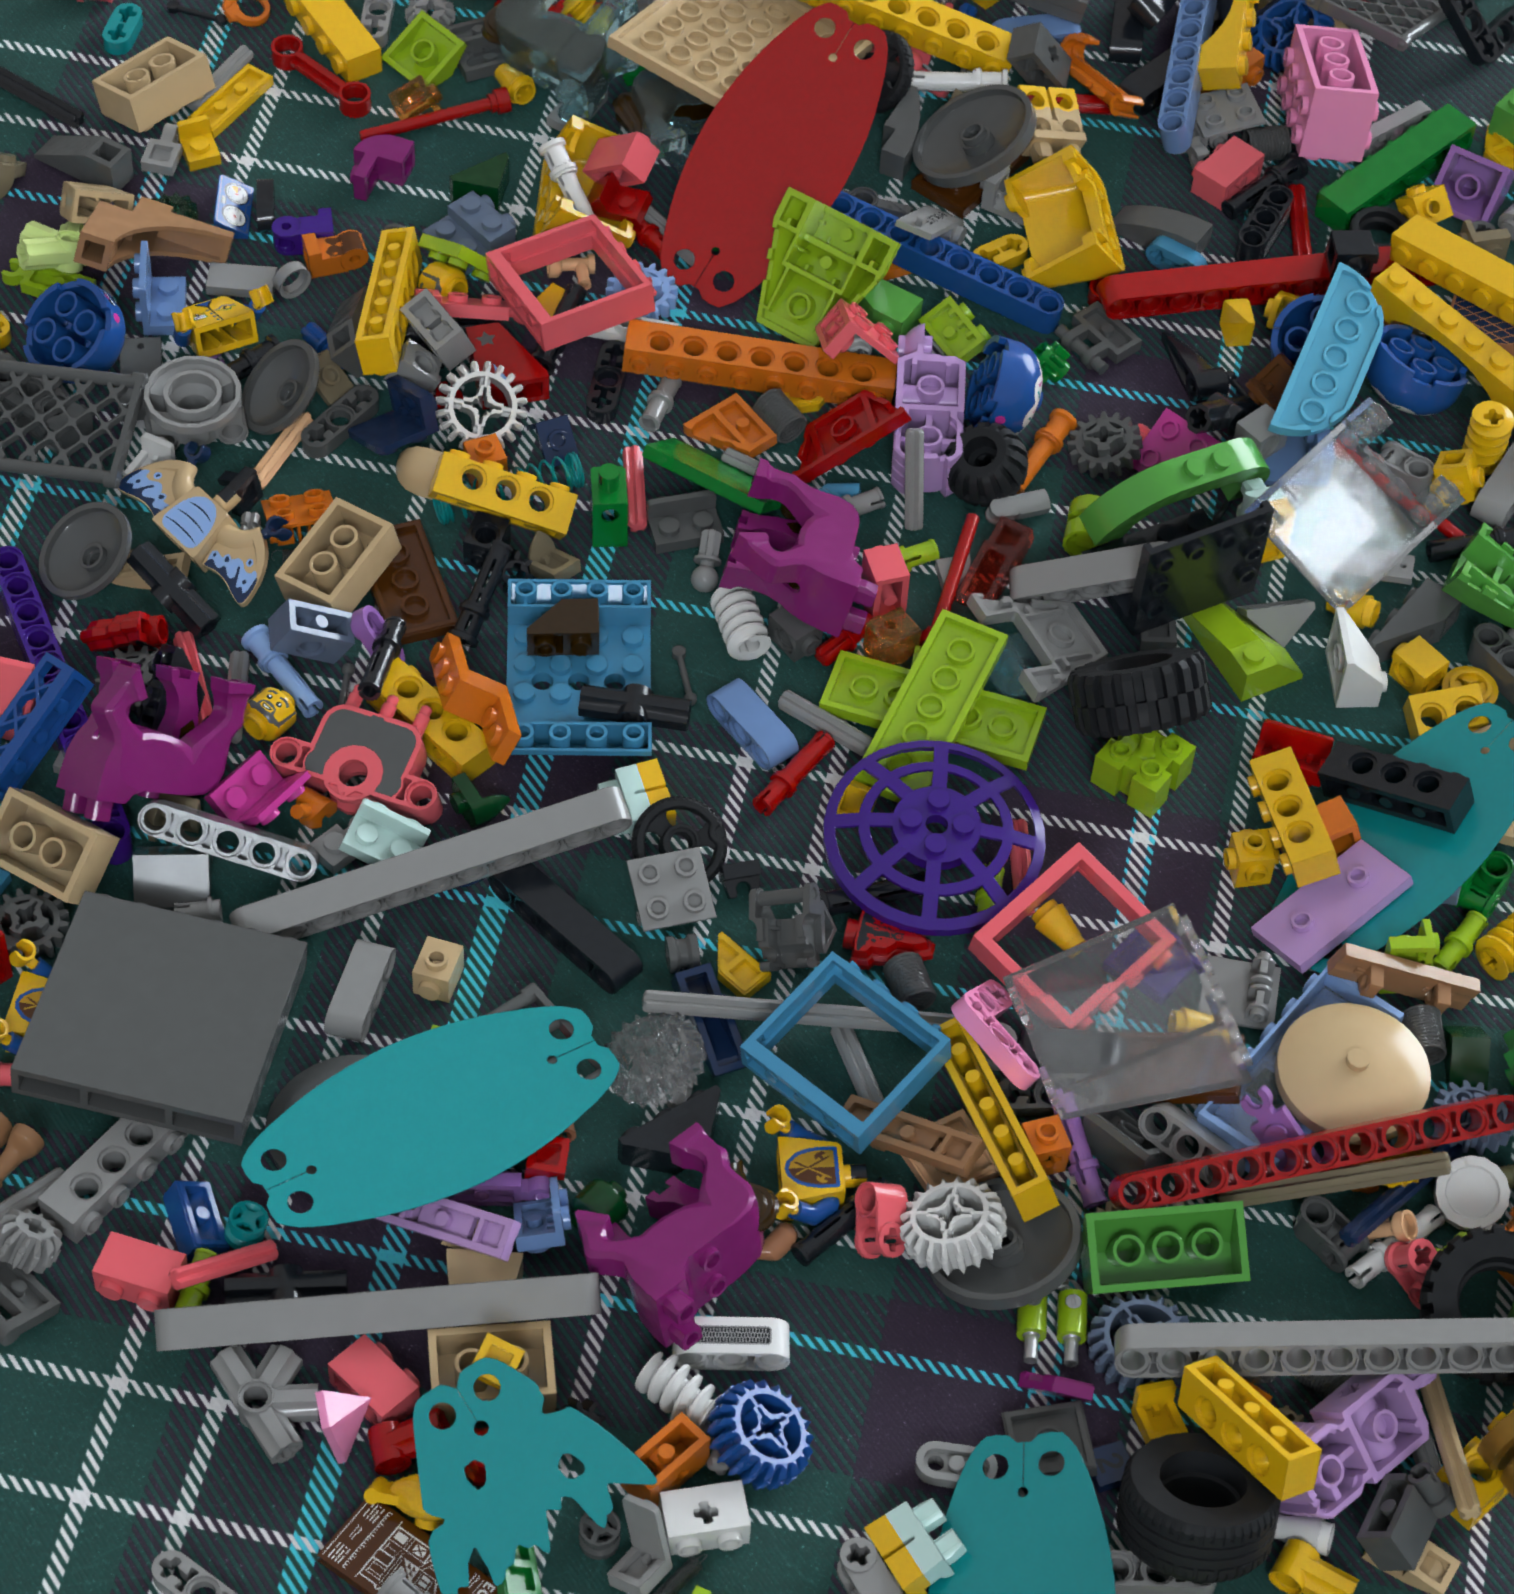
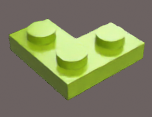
[418,233,490,283]

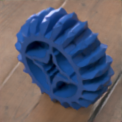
[1250,0,1335,74]
[705,1379,814,1491]

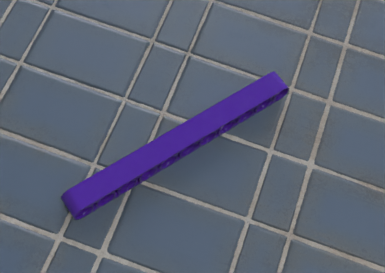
[0,546,133,865]

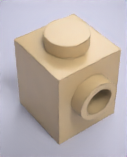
[412,936,464,1003]

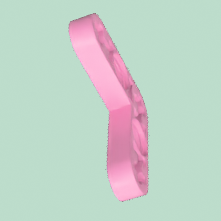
[951,980,1041,1090]

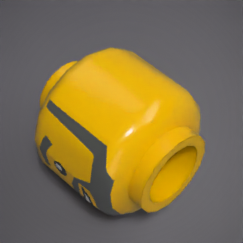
[418,261,468,296]
[243,687,297,741]

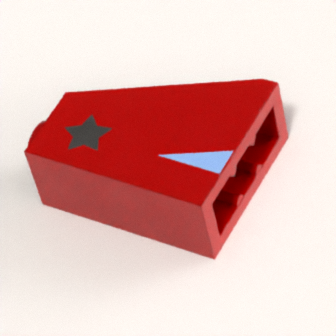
[465,322,549,410]

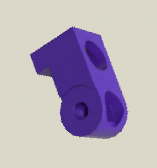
[272,208,334,256]

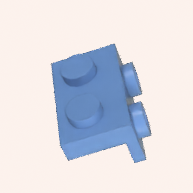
[513,1176,572,1253]

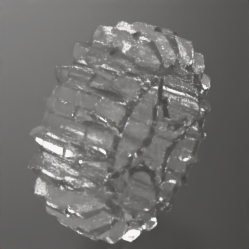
[604,1011,707,1108]

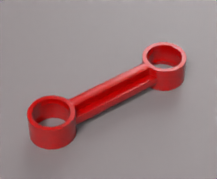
[271,34,371,118]

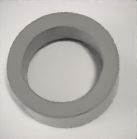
[273,261,311,299]

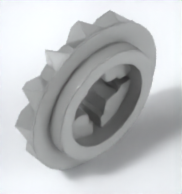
[405,0,456,27]

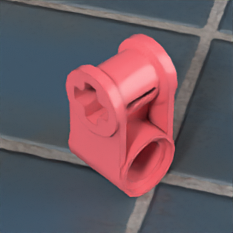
[854,1182,908,1259]
[1384,1238,1438,1310]

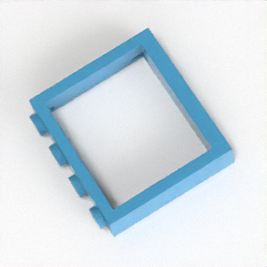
[740,951,951,1155]

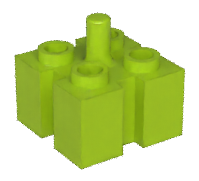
[1090,730,1196,819]

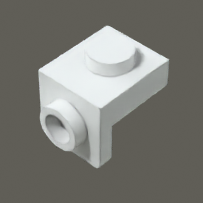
[123,432,176,476]

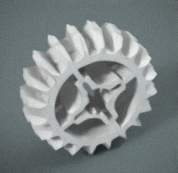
[435,361,528,450]
[900,1176,1007,1276]

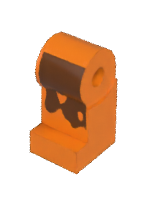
[302,230,369,279]

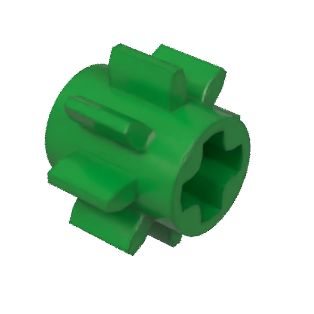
[1033,341,1070,384]

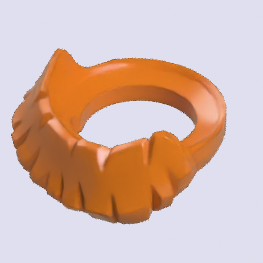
[222,0,271,27]

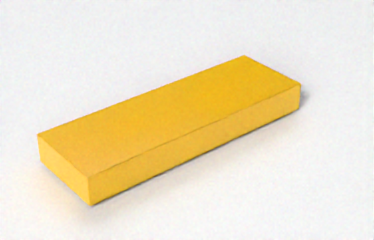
[188,63,274,139]

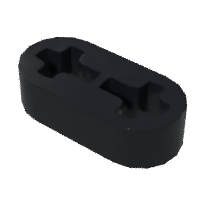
[257,179,275,233]

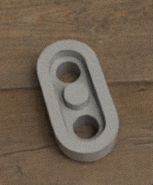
[915,1441,998,1489]

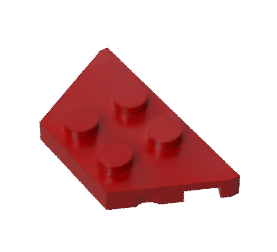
[792,389,912,484]

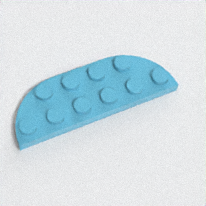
[1267,262,1384,437]

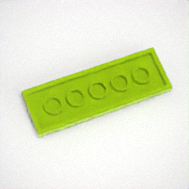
[854,609,1008,803]
[819,650,1047,771]

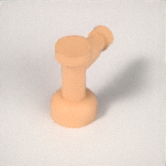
[546,254,595,290]
[1367,1210,1418,1244]

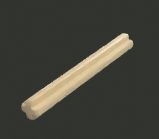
[1420,1374,1482,1521]

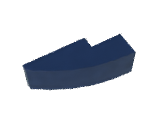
[671,963,747,1078]

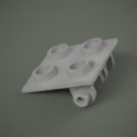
[1196,83,1266,149]
[626,847,717,932]
[1198,952,1281,1030]

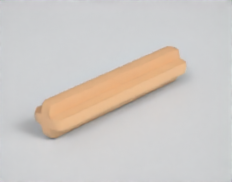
[254,412,313,490]

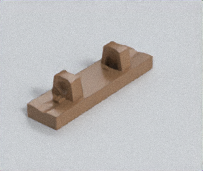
[1327,943,1481,1015]
[843,1094,986,1178]

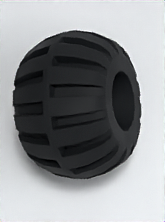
[944,422,1028,507]

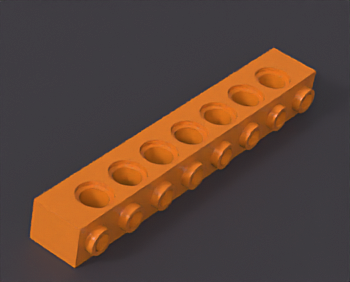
[622,319,897,405]

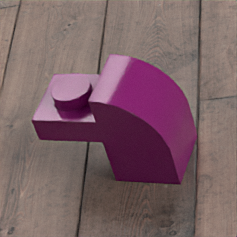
[350,135,415,201]

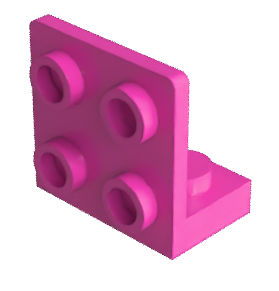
[1133,408,1221,472]
[203,750,311,827]

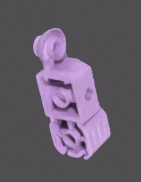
[891,323,966,497]
[1279,1374,1437,1519]

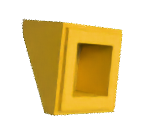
[1219,298,1255,347]

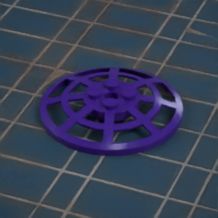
[823,740,1046,936]

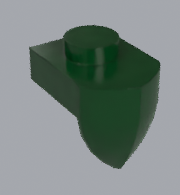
[449,772,510,829]

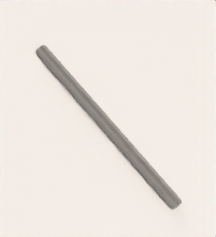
[642,990,955,1032]

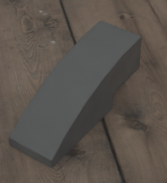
[879,85,920,181]
[1113,205,1213,254]

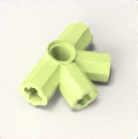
[16,221,86,273]

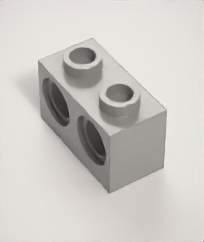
[400,288,476,371]

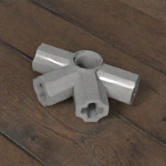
[210,1344,319,1464]

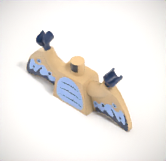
[118,441,293,607]

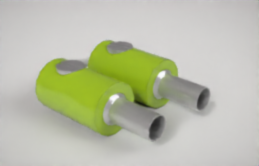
[1016,1284,1088,1367]

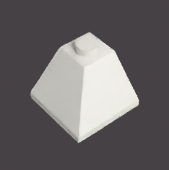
[1325,607,1388,708]

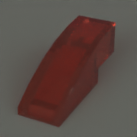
[954,516,1034,607]

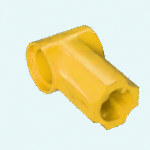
[1268,1538,1359,1594]

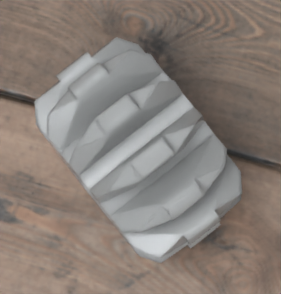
[0,1208,63,1274]

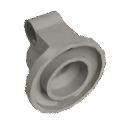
[144,356,249,450]

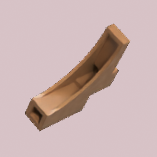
[74,196,235,272]

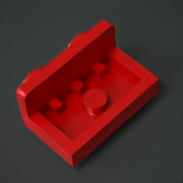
[1249,719,1334,787]

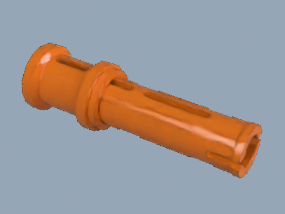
[1015,408,1077,495]

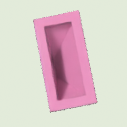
[315,1390,371,1464]

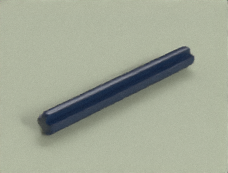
[1339,1143,1463,1248]

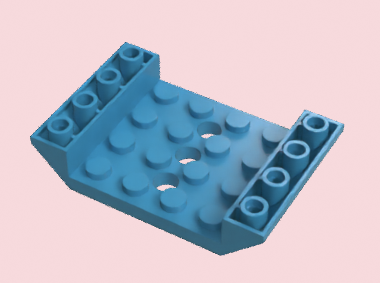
[506,579,652,756]

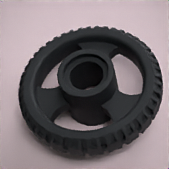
[862,30,914,114]
[631,796,728,883]

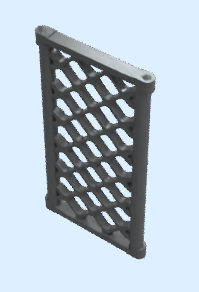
[1305,0,1447,51]
[0,359,149,489]

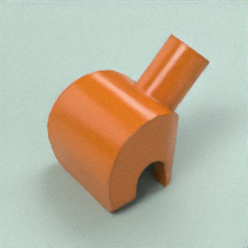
[290,786,337,829]

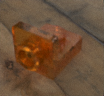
[388,75,443,120]

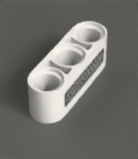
[672,1316,790,1371]

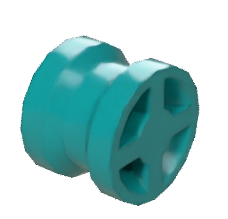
[224,1201,269,1249]

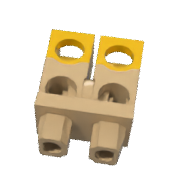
[1017,85,1087,164]

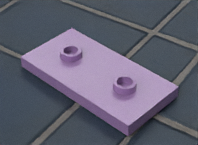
[1251,839,1413,974]

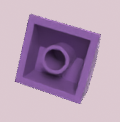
[1434,144,1514,223]

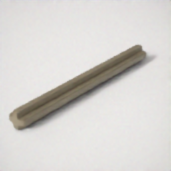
[1217,1151,1451,1207]

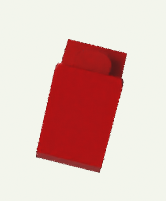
[587,172,653,226]

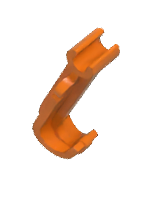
[1060,32,1144,120]

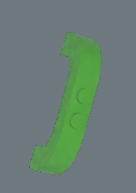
[1079,437,1270,546]

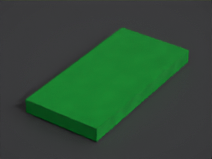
[642,438,781,515]

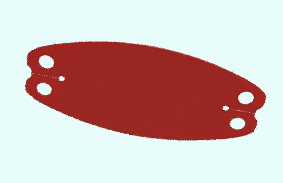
[660,3,888,307]

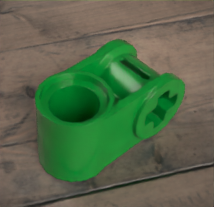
[1452,851,1514,922]

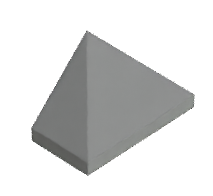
[1237,598,1315,647]

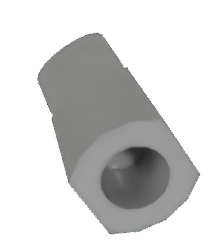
[985,489,1051,525]

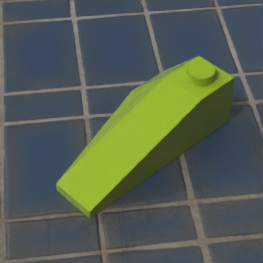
[1183,602,1303,702]

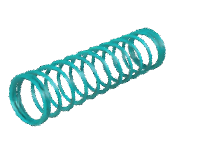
[432,451,585,525]

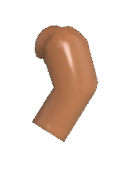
[757,1222,797,1261]

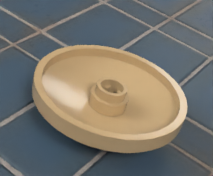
[1275,1003,1431,1145]

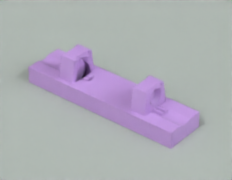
[374,1198,522,1262]

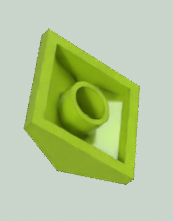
[382,10,467,93]

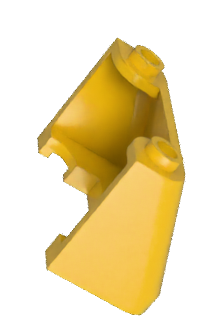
[533,115,636,251]
[1004,144,1125,288]

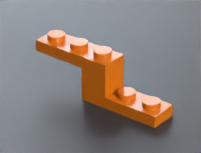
[429,632,522,765]

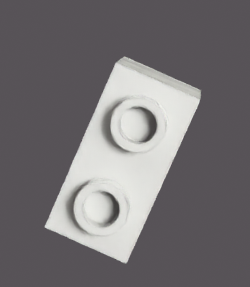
[659,1480,751,1557]

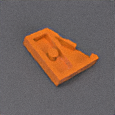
[683,392,777,458]

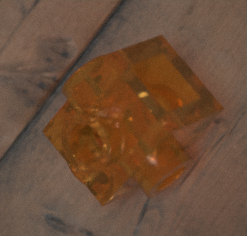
[863,606,922,665]

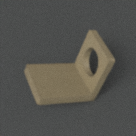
[316,349,354,406]

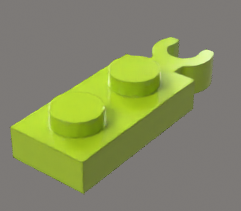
[1,258,97,297]

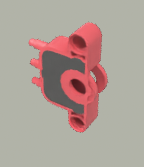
[269,684,443,825]

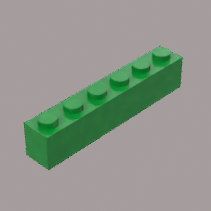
[1314,104,1477,230]

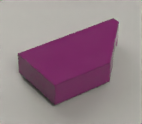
[1017,1371,1095,1404]

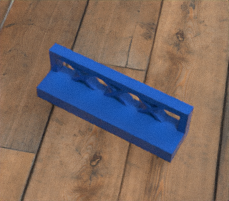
[0,652,94,801]

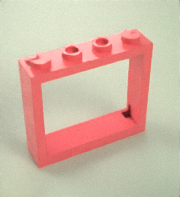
[485,214,657,352]
[968,842,1175,1032]

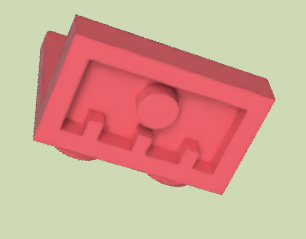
[815,298,899,365]

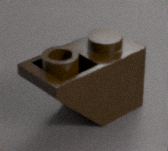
[527,598,600,657]

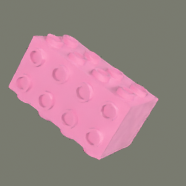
[1276,24,1379,163]

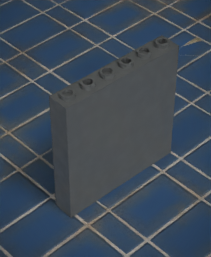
[10,891,308,1146]

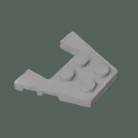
[966,593,1108,702]

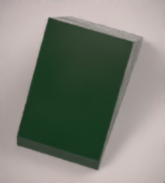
[449,152,510,212]
[1443,1025,1491,1091]

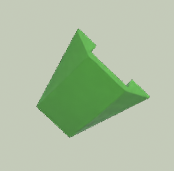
[1441,522,1514,629]

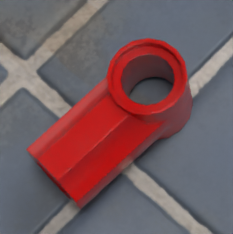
[367,1407,451,1476]

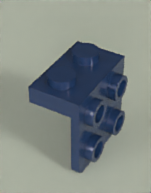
[348,375,439,455]

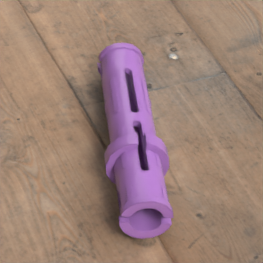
[1048,1089,1108,1209]

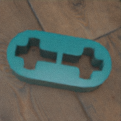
[102,3,143,55]

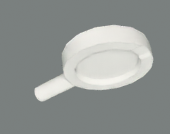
[1433,1155,1510,1231]

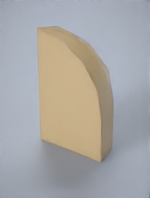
[396,446,443,500]

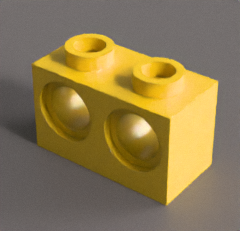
[1402,683,1489,741]

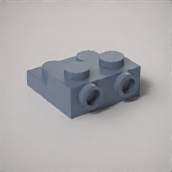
[422,191,516,276]

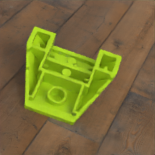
[756,187,901,347]

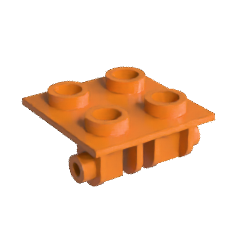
[261,489,333,546]

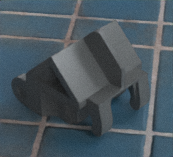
[749,882,837,972]

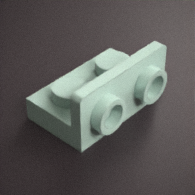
[338,798,431,865]

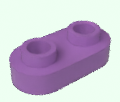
[350,605,405,662]

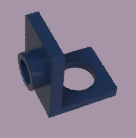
[526,415,580,468]

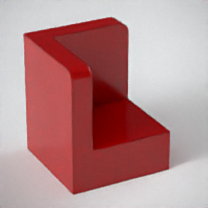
[524,1137,570,1181]

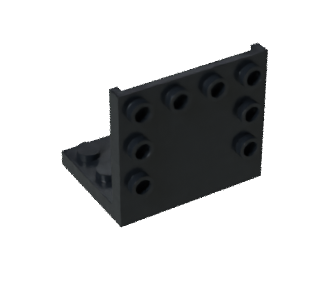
[1081,500,1275,636]

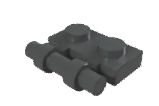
[1054,301,1142,375]

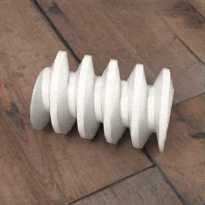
[710,587,771,661]
[635,1351,722,1433]

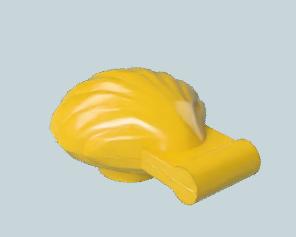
[364,1474,445,1531]

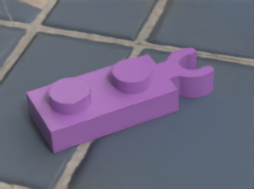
[1240,1085,1321,1170]
[446,1170,550,1206]

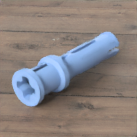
[241,624,323,718]

